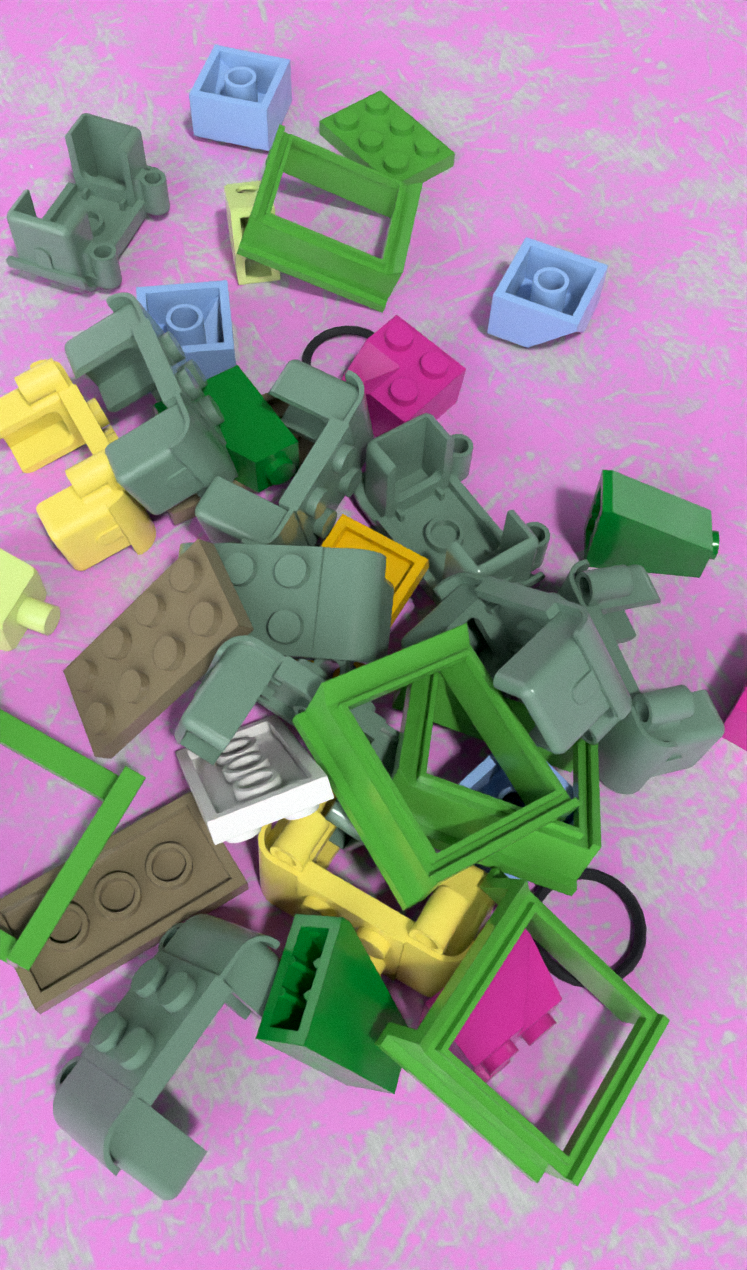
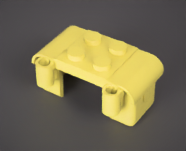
[0,358,156,571]
[258,790,495,997]

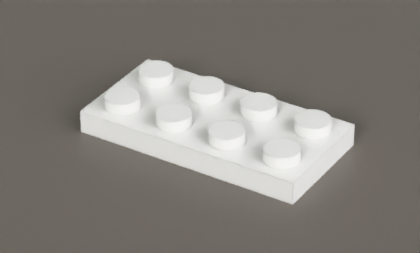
[175,714,334,845]

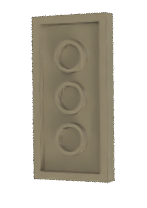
[63,539,254,759]
[0,791,249,1014]

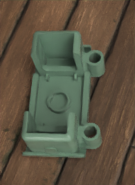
[6,113,170,292]
[64,292,238,515]
[195,359,374,546]
[353,413,550,606]
[178,542,394,682]
[557,559,725,794]
[401,572,632,754]
[174,635,400,851]
[53,914,281,1201]

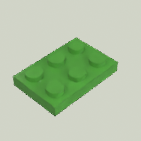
[319,90,455,185]

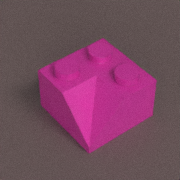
[341,315,466,437]
[417,928,562,1083]

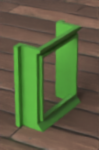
[237,124,423,313]
[292,623,581,911]
[391,672,602,896]
[0,709,146,972]
[375,868,670,1187]

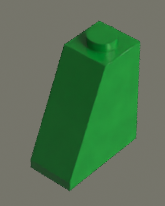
[153,365,299,493]
[584,469,719,578]
[255,914,408,1094]

